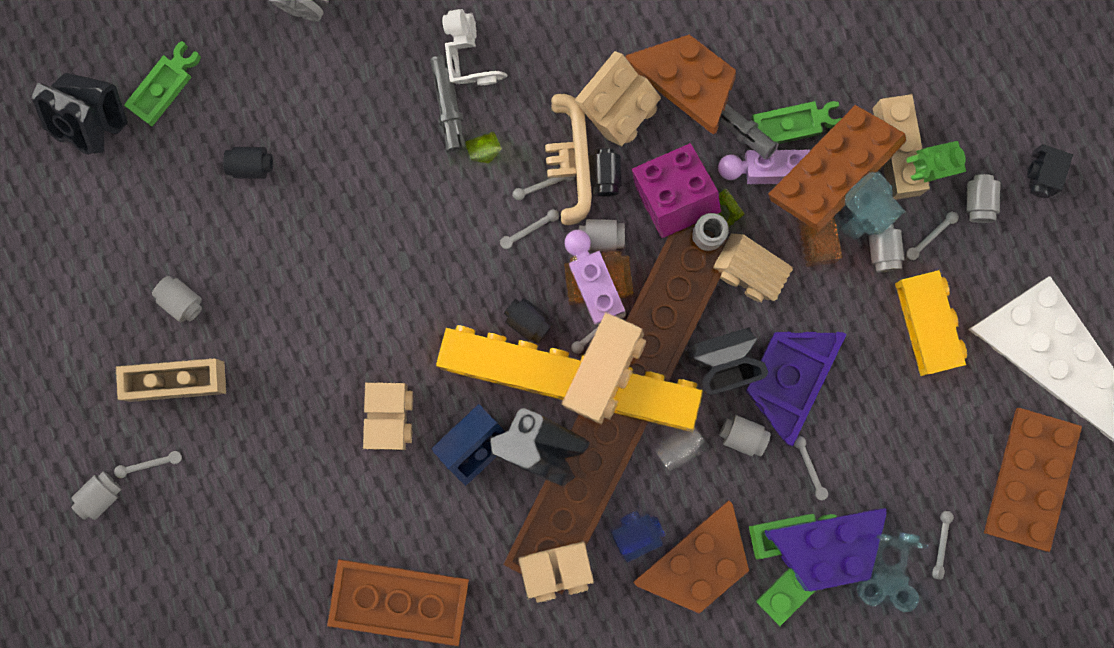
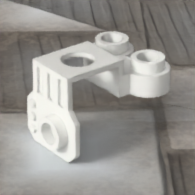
[443,9,507,85]

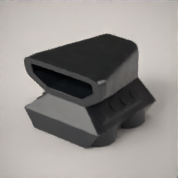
[31,73,128,155]
[686,327,768,395]
[491,408,589,487]

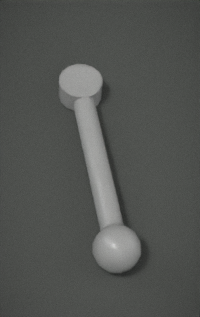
[513,176,575,200]
[500,209,560,249]
[906,211,959,260]
[571,310,626,354]
[794,436,828,500]
[114,451,182,478]
[932,511,954,580]

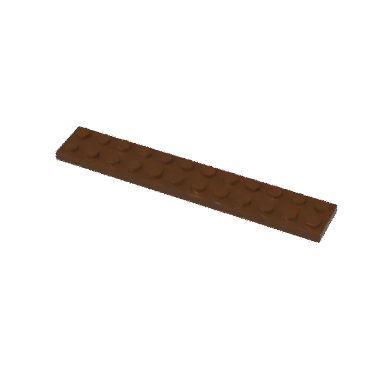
[503,224,728,595]

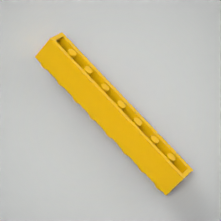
[436,325,703,432]

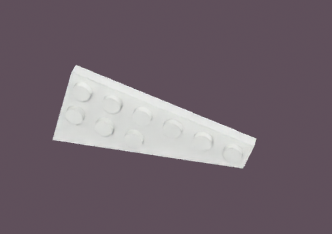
[968,276,1114,442]

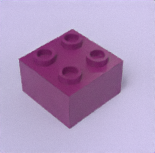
[632,143,721,238]

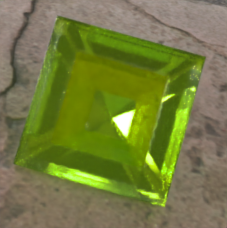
[465,132,502,163]
[718,188,745,228]

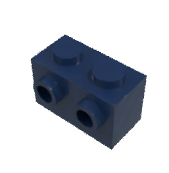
[431,404,505,486]

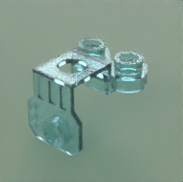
[838,172,905,240]
[857,532,928,612]

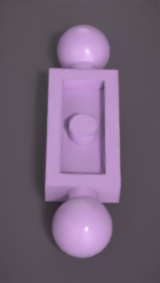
[718,150,810,184]
[565,230,625,325]

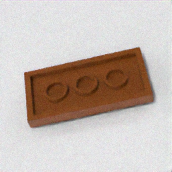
[768,105,907,232]
[984,408,1082,552]
[327,559,469,646]

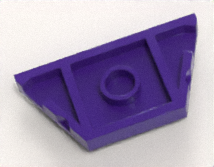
[745,332,847,447]
[765,508,887,592]

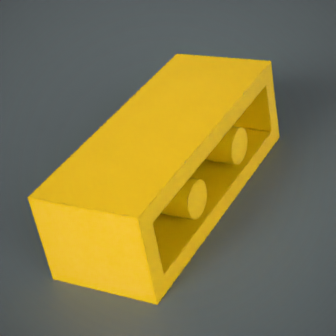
[895,270,967,376]

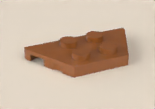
[625,35,736,135]
[633,500,749,613]

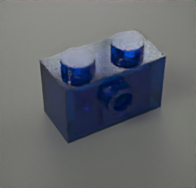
[610,510,665,563]

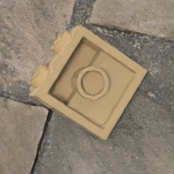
[575,51,661,146]

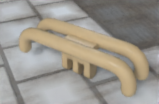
[545,94,592,225]

